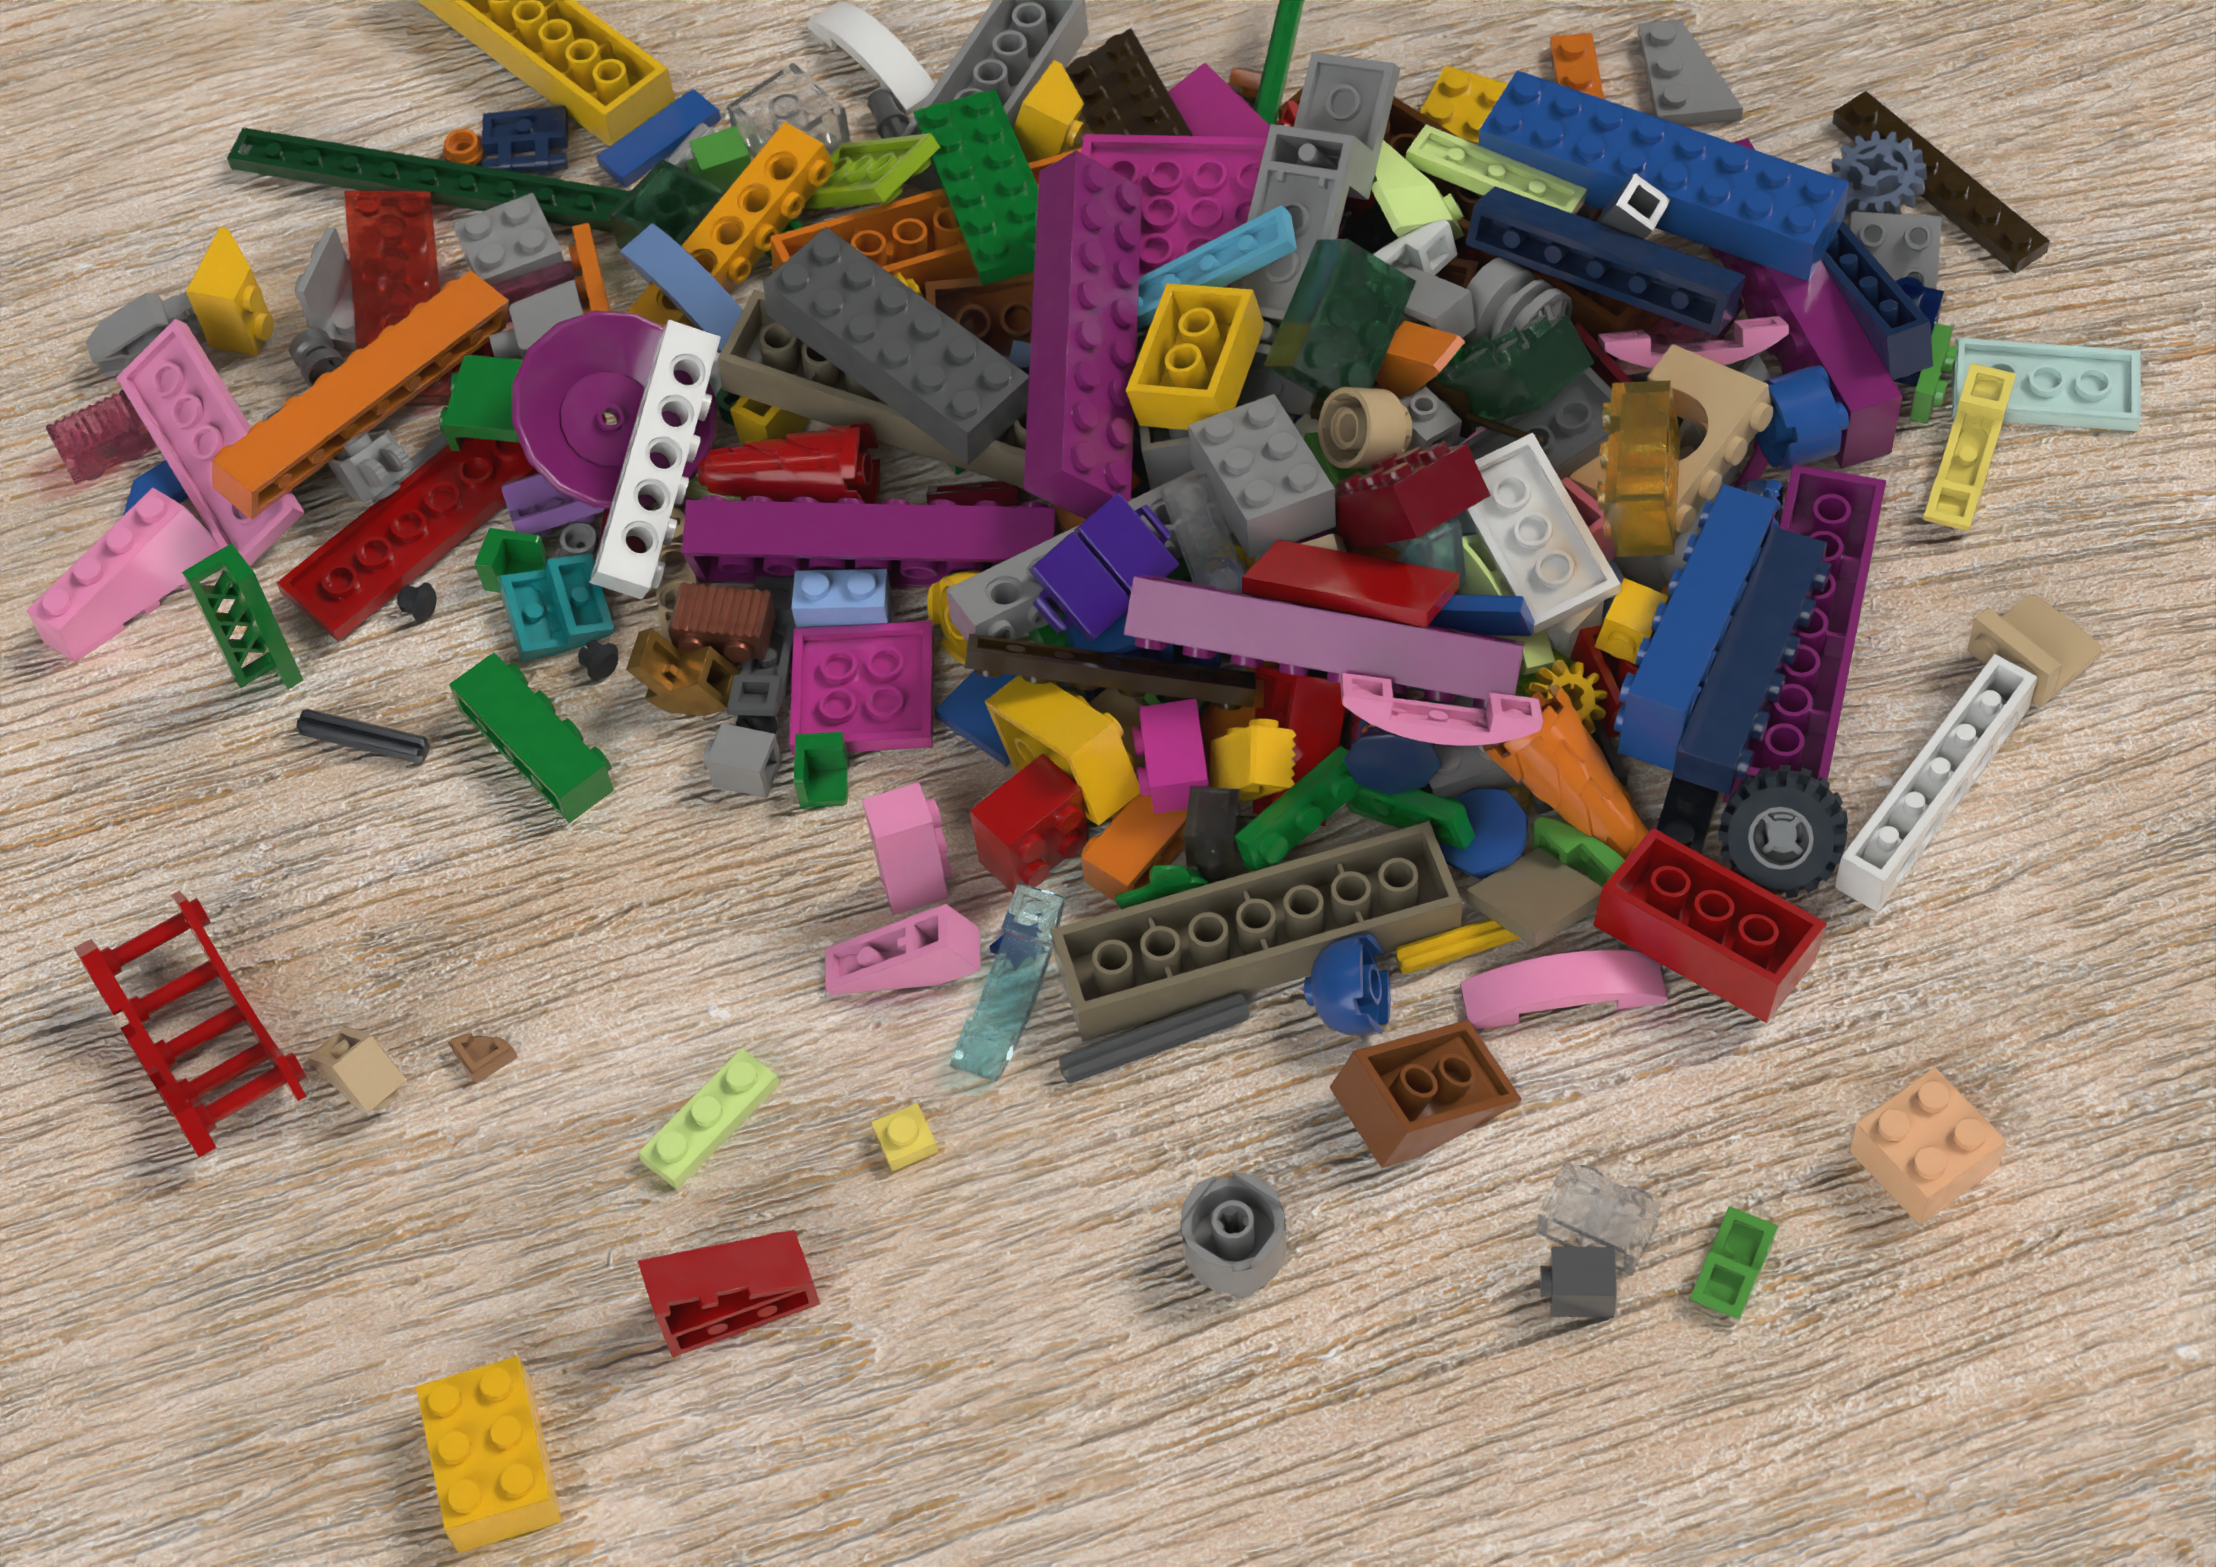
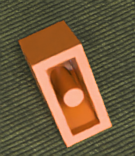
[1360,321,1465,399]

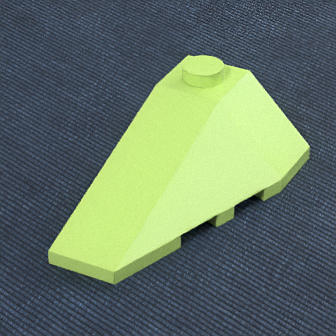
[1371,140,1464,241]

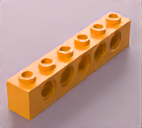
[626,122,835,329]

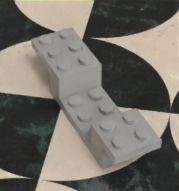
[1231,52,1400,417]

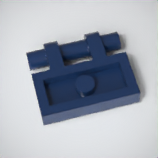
[482,106,569,176]

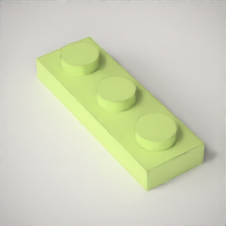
[638,1048,780,1190]

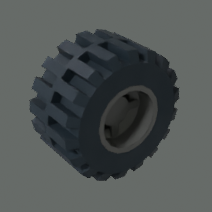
[1718,765,1848,898]

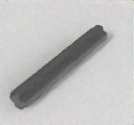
[1059,992,1249,1083]

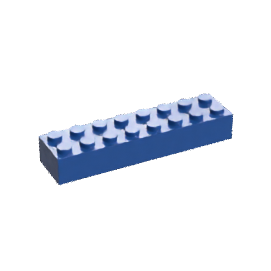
[1479,70,1849,281]

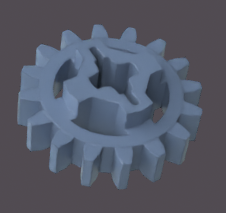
[1829,131,1927,215]

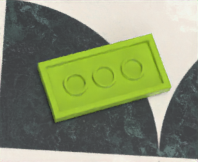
[803,133,940,210]

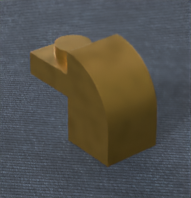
[626,628,741,716]

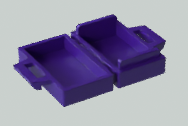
[1029,493,1179,642]

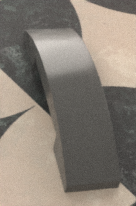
[727,576,796,716]

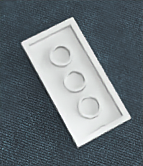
[1465,433,1621,634]

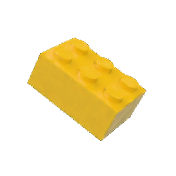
[1126,283,1265,430]
[984,676,1141,826]
[416,1355,563,1554]

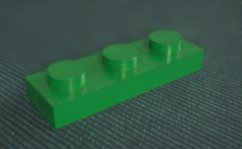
[1234,746,1364,872]
[1346,786,1476,850]

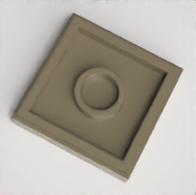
[1466,847,1602,948]

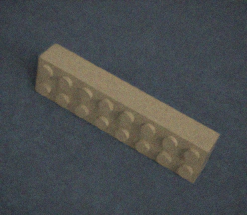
[718,289,1027,488]
[1051,821,1462,1042]

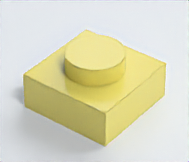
[871,1103,939,1172]

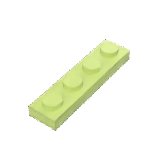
[1406,125,1587,215]

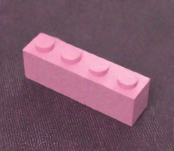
[26,487,220,662]

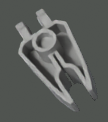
[86,291,203,376]
[328,430,412,502]

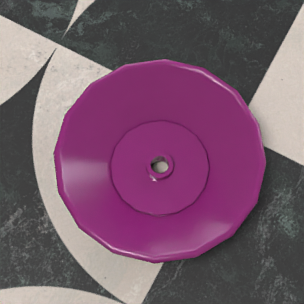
[512,311,716,509]

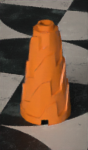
[1483,684,1650,860]

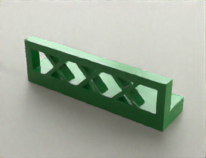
[182,543,303,689]

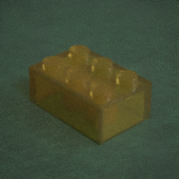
[1597,380,1681,557]

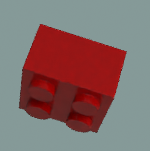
[969,753,1089,897]

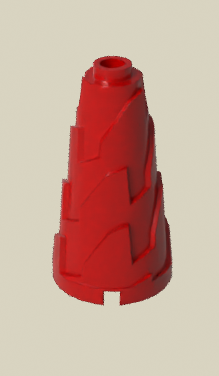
[698,423,880,504]

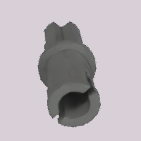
[867,89,909,139]

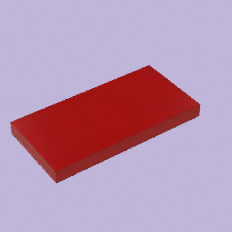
[1242,540,1460,628]

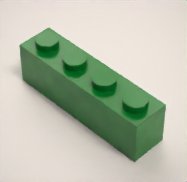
[449,652,614,823]

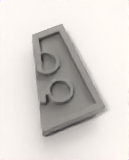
[1638,19,1743,126]

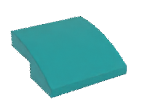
[498,553,614,661]

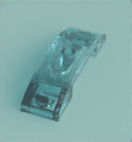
[949,883,1066,1082]

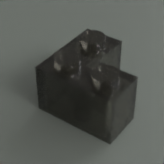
[1184,786,1290,884]

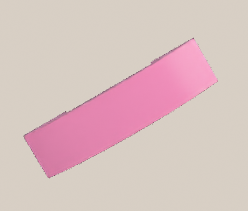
[1598,316,1789,368]
[1340,673,1543,746]
[1460,950,1668,1030]

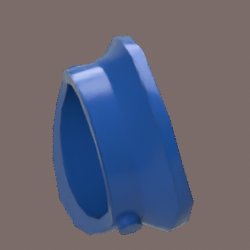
[1438,789,1528,879]

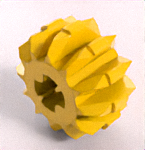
[1525,660,1607,734]

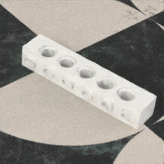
[589,320,721,599]
[1835,654,2037,912]

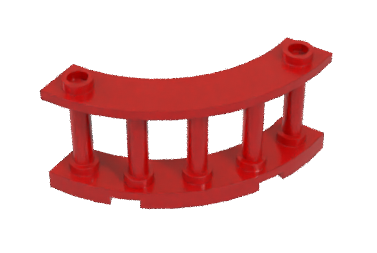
[74,890,307,1158]

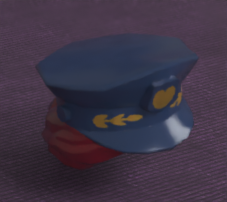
[1343,715,1442,795]

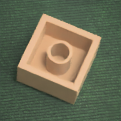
[1850,1067,2007,1226]

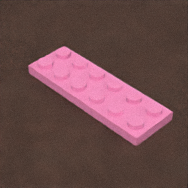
[116,319,305,566]

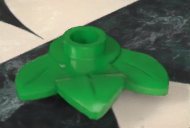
[1115,865,1209,909]

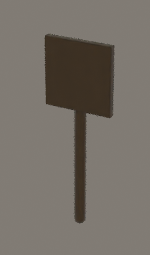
[1426,379,1544,445]

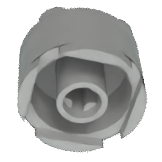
[1181,1173,1287,1297]

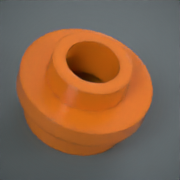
[443,129,485,165]

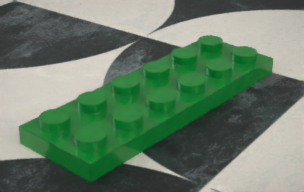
[913,89,1038,286]

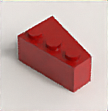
[1253,665,1349,826]

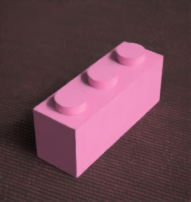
[862,782,953,915]

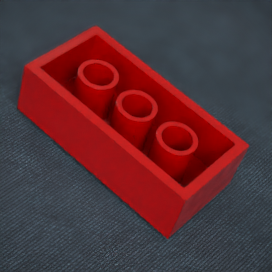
[1593,828,1827,1023]

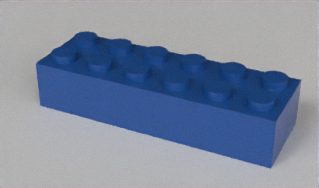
[1614,484,1778,771]

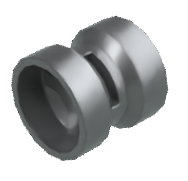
[289,328,345,387]

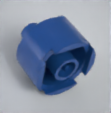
[1755,365,1849,472]

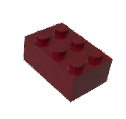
[1334,441,1491,551]

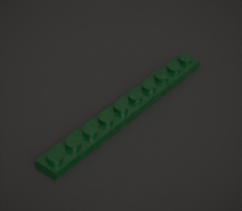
[227,128,633,234]

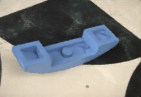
[620,223,743,353]

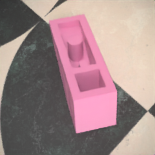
[825,904,981,995]

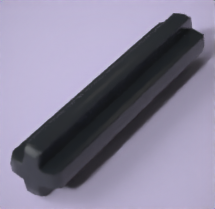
[296,709,430,763]

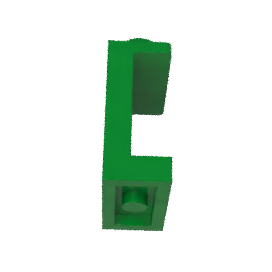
[439,355,523,451]

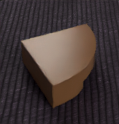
[448,1034,518,1084]

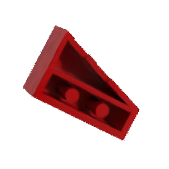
[637,1230,820,1357]

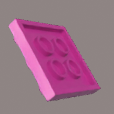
[789,621,934,755]

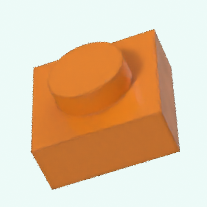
[1229,68,1263,98]

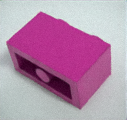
[1132,698,1212,814]

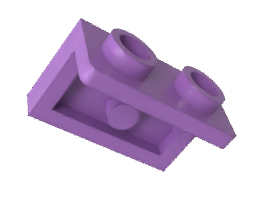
[501,473,605,538]

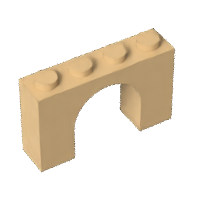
[1569,344,1773,548]

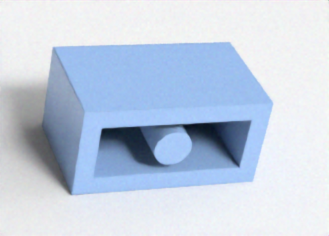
[791,569,893,628]

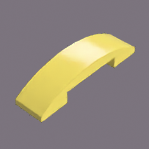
[1923,363,2016,532]

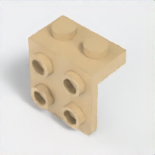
[1967,595,2102,708]

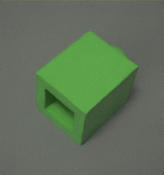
[686,126,751,199]

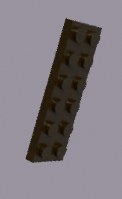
[1065,28,1193,136]

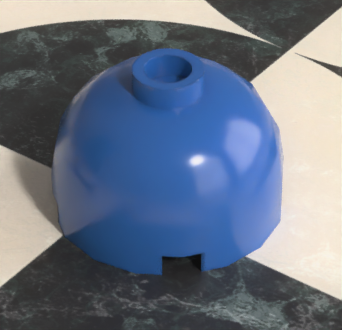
[1304,934,1391,1036]

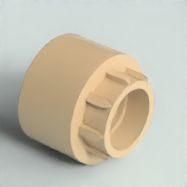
[1318,387,1412,469]

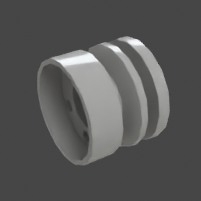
[1462,257,1573,376]

